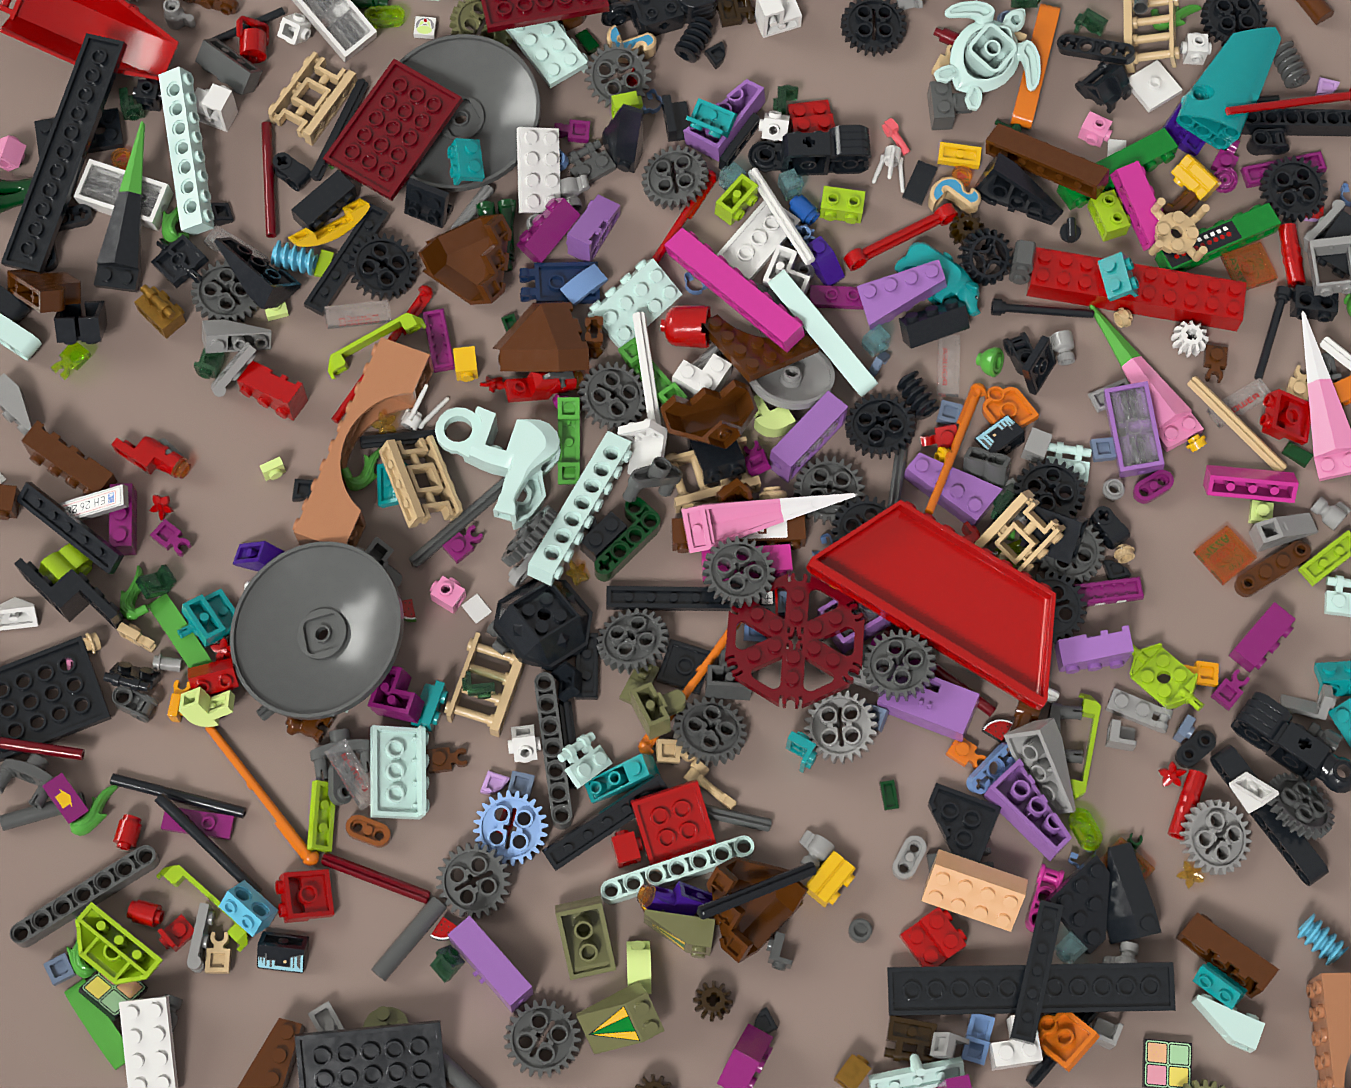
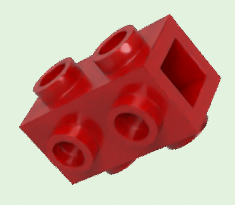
[188,657,239,696]

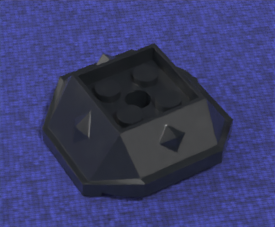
[493,579,593,671]

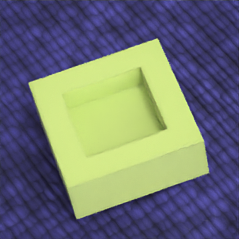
[265,301,289,321]
[260,457,286,481]
[1248,500,1274,524]

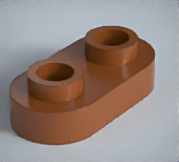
[346,815,391,848]

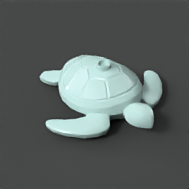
[934,0,1041,111]

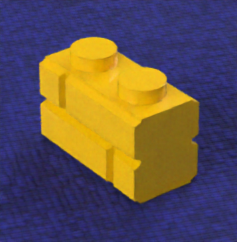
[1171,154,1222,202]
[805,851,856,907]

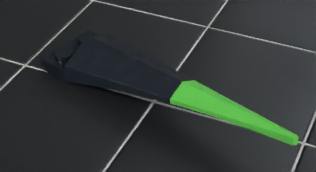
[94,121,145,293]

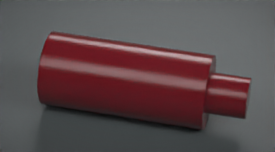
[933,28,959,46]

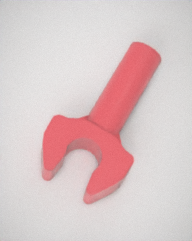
[882,118,910,156]

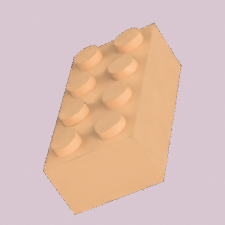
[921,849,1028,932]

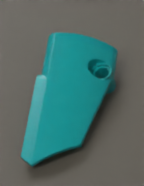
[1176,27,1281,150]

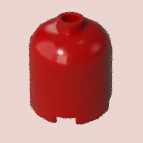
[661,305,711,349]

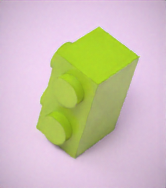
[715,174,758,226]
[819,186,866,224]
[1087,190,1131,242]

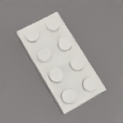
[517,127,561,214]
[717,201,801,280]
[119,996,178,1088]

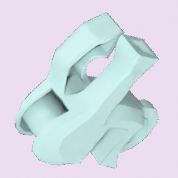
[435,406,560,530]

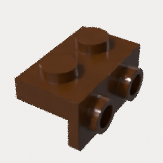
[716,478,754,503]

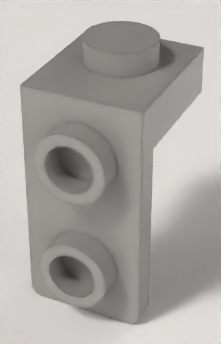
[1280,684,1336,720]

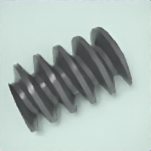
[1273,41,1310,89]

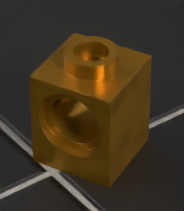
[833,1054,872,1088]

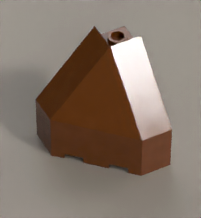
[418,214,512,305]
[493,301,589,372]
[660,379,758,449]
[706,856,809,963]

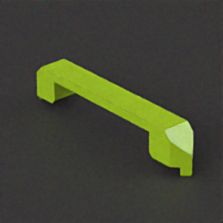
[328,313,426,379]
[1070,693,1101,800]
[156,865,249,952]

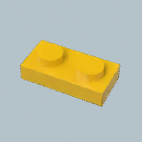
[937,142,982,170]

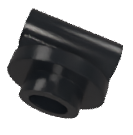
[1059,217,1081,243]

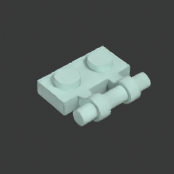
[1045,441,1092,485]
[1324,575,1351,617]
[557,732,613,789]

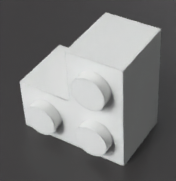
[755,0,802,38]
[194,84,238,132]
[762,245,810,295]
[672,353,732,398]
[988,1015,1043,1071]

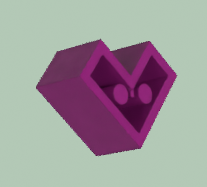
[367,666,425,724]
[717,1023,773,1088]

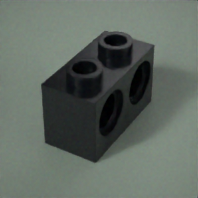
[1290,284,1339,322]

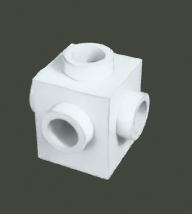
[277,13,312,45]
[1180,32,1212,65]
[758,111,790,143]
[508,724,541,763]

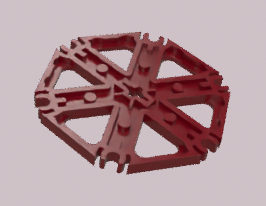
[725,573,865,709]

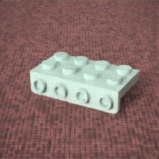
[506,21,589,89]
[587,258,683,349]
[370,725,429,820]

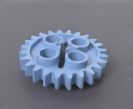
[473,790,549,866]

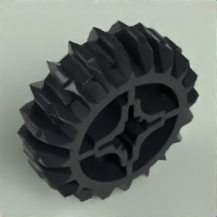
[957,228,1013,286]

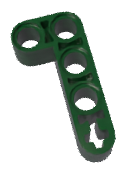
[594,497,661,582]

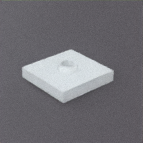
[1128,60,1183,113]

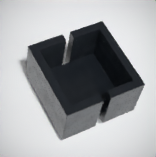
[54,301,107,345]

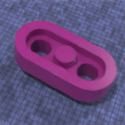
[1133,470,1174,504]

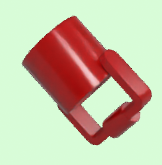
[236,16,269,64]

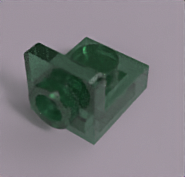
[1074,8,1108,37]
[119,87,145,121]
[135,564,176,599]

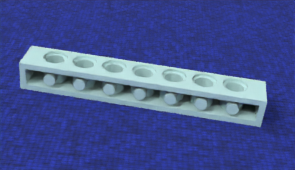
[159,67,214,236]
[527,431,632,586]

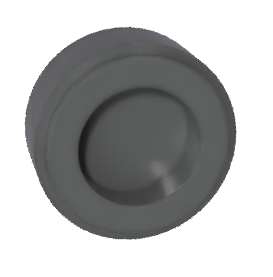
[848,918,872,943]

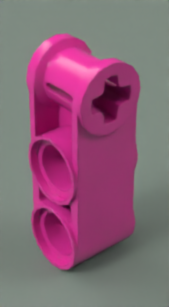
[1025,863,1065,933]

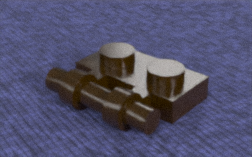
[717,0,756,28]
[884,1015,937,1064]

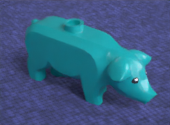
[895,242,981,316]

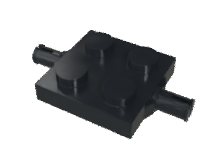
[151,234,209,288]

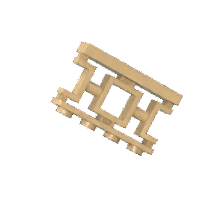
[268,51,357,146]
[379,435,463,528]
[974,489,1066,573]

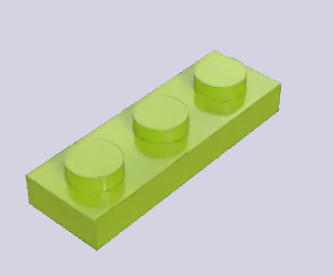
[1298,530,1351,587]
[307,780,335,853]

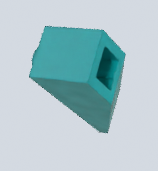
[584,753,661,804]

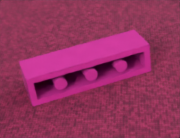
[1110,161,1172,251]
[1203,465,1299,503]
[701,544,793,582]

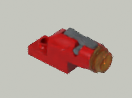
[504,371,584,403]
[111,436,191,479]

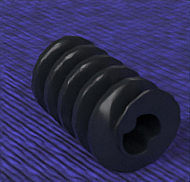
[674,16,713,63]
[897,371,940,420]

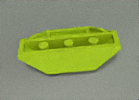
[75,902,163,985]

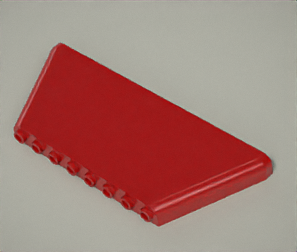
[806,500,1056,710]

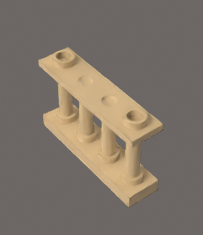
[1123,0,1180,73]
[665,436,761,513]
[444,632,525,737]

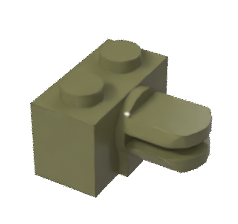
[630,682,686,740]

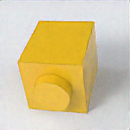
[453,346,478,382]

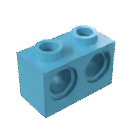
[219,880,278,937]

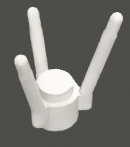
[872,145,905,193]
[401,384,450,431]

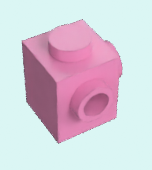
[1078,111,1113,148]
[0,135,26,172]
[430,576,467,614]

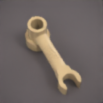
[683,758,736,810]

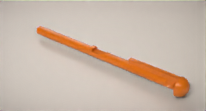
[925,383,986,515]
[638,622,742,755]
[205,726,319,866]

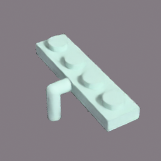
[868,1054,965,1088]

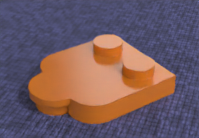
[982,386,1039,428]
[1038,1012,1100,1072]

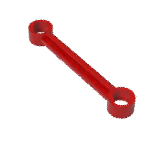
[843,203,958,271]

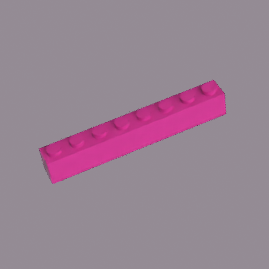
[664,228,805,352]

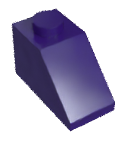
[807,236,845,286]
[233,541,285,572]

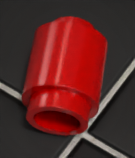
[113,814,142,851]
[127,899,165,928]

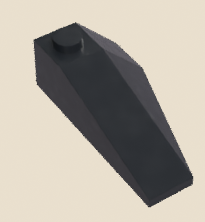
[602,104,644,173]
[974,153,1063,225]
[215,237,302,309]
[1106,842,1162,944]

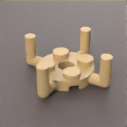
[1148,198,1210,262]

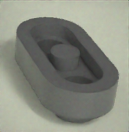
[328,759,353,806]

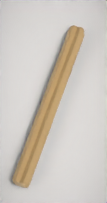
[1187,376,1287,472]

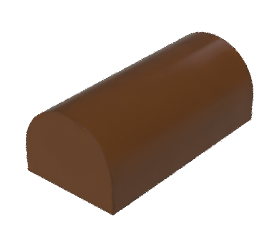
[1296,0,1334,25]

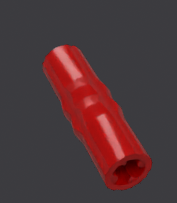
[1278,223,1306,288]
[1167,769,1207,840]

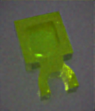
[51,342,92,380]

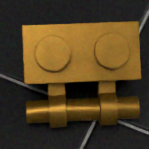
[134,284,186,339]

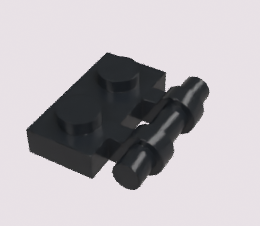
[103,662,161,692]

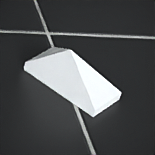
[0,597,39,631]
[1229,772,1279,814]

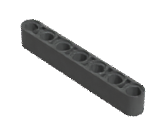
[534,672,573,830]
[10,845,160,948]

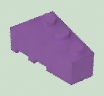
[566,194,620,262]
[1054,625,1134,674]

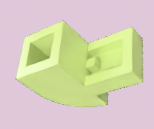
[753,395,796,438]
[179,687,235,727]
[626,941,652,994]

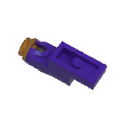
[637,881,713,916]

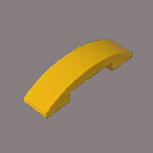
[288,198,370,247]

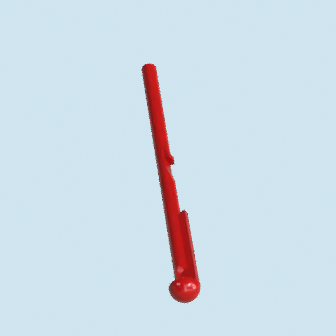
[1225,88,1351,115]
[652,170,717,264]
[331,285,433,424]

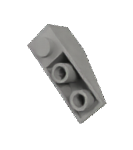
[202,319,272,353]
[0,373,33,436]
[1249,513,1318,552]

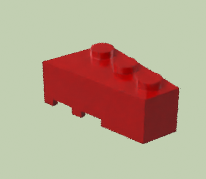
[237,361,308,421]

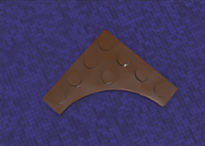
[702,314,819,382]

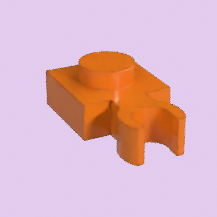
[946,738,987,769]

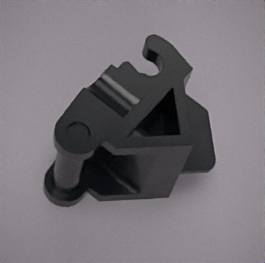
[1075,62,1131,114]

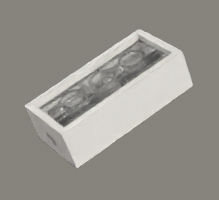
[292,0,377,63]
[74,159,174,231]

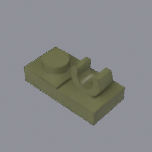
[619,664,660,705]

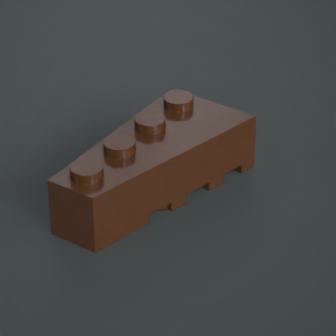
[21,420,118,495]
[1176,912,1280,999]
[237,1018,306,1088]

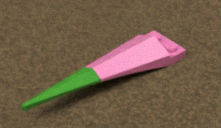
[1089,305,1204,452]

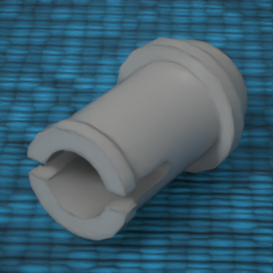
[153,654,183,673]

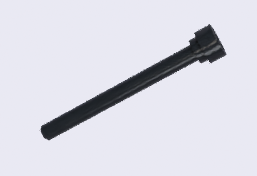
[1254,286,1293,381]
[991,298,1094,318]

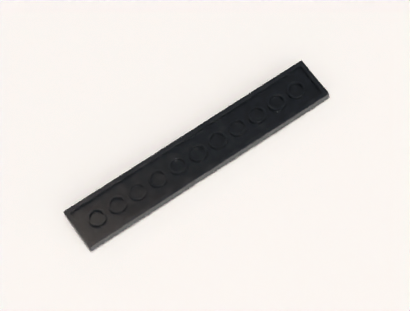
[1,33,127,274]
[887,962,1176,1016]

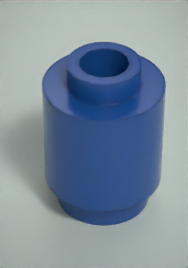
[789,195,820,226]

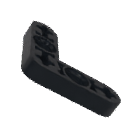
[44,204,94,272]

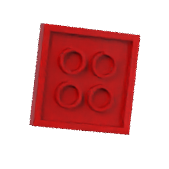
[630,779,717,866]

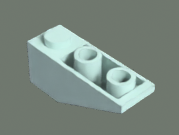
[1191,994,1265,1053]

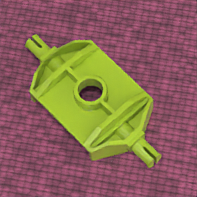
[1129,643,1205,712]

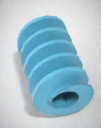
[271,240,319,276]
[1297,913,1349,966]

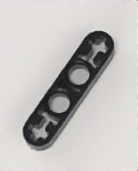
[1057,34,1136,65]

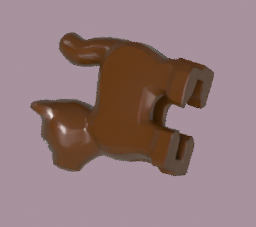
[585,316,605,359]
[285,717,334,744]

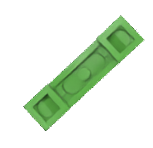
[618,338,688,405]
[558,397,580,485]
[147,593,212,668]
[64,978,125,1070]

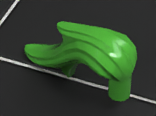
[1151,4,1202,31]
[161,206,189,243]
[341,448,381,491]
[120,565,149,621]
[70,785,118,836]
[66,916,97,978]

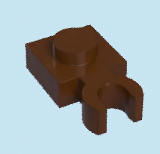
[1203,344,1228,383]
[427,747,468,774]

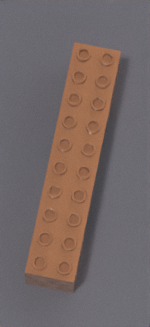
[293,337,434,547]
[1306,973,1351,1088]

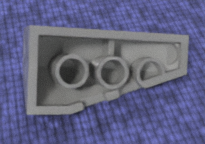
[1004,718,1076,814]

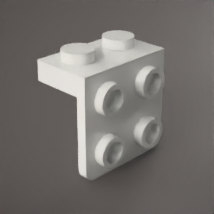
[617,419,668,475]

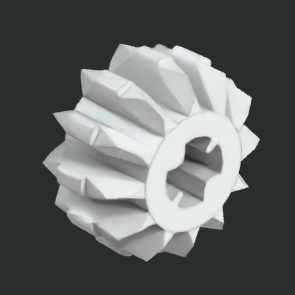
[1171,320,1209,358]

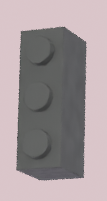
[195,37,262,95]

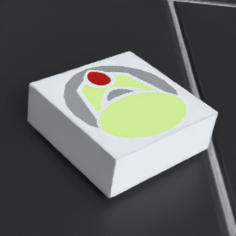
[413,16,437,39]

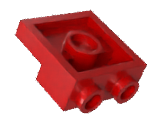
[787,100,835,133]
[1259,389,1311,445]
[275,869,335,923]
[899,907,967,967]

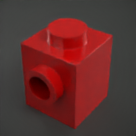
[611,830,643,868]

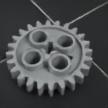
[804,690,879,764]
[1179,800,1252,875]

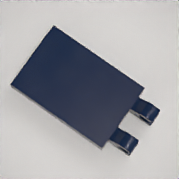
[519,262,600,304]

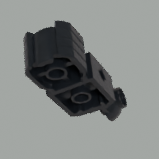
[601,0,718,36]
[748,124,871,176]
[1231,692,1351,793]

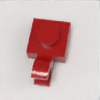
[920,423,957,448]

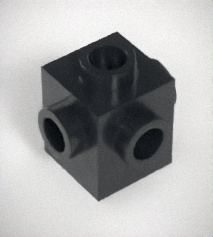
[133,79,162,112]

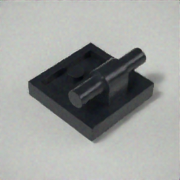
[404,178,453,228]

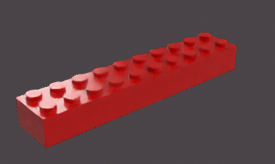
[1026,247,1247,332]

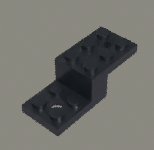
[14,558,125,629]

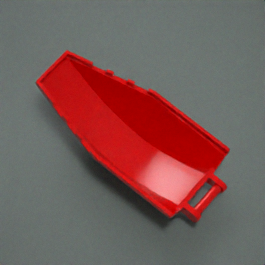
[0,0,179,81]

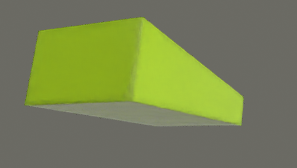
[314,249,335,278]

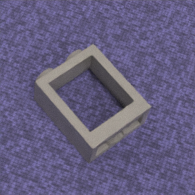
[1307,236,1351,297]

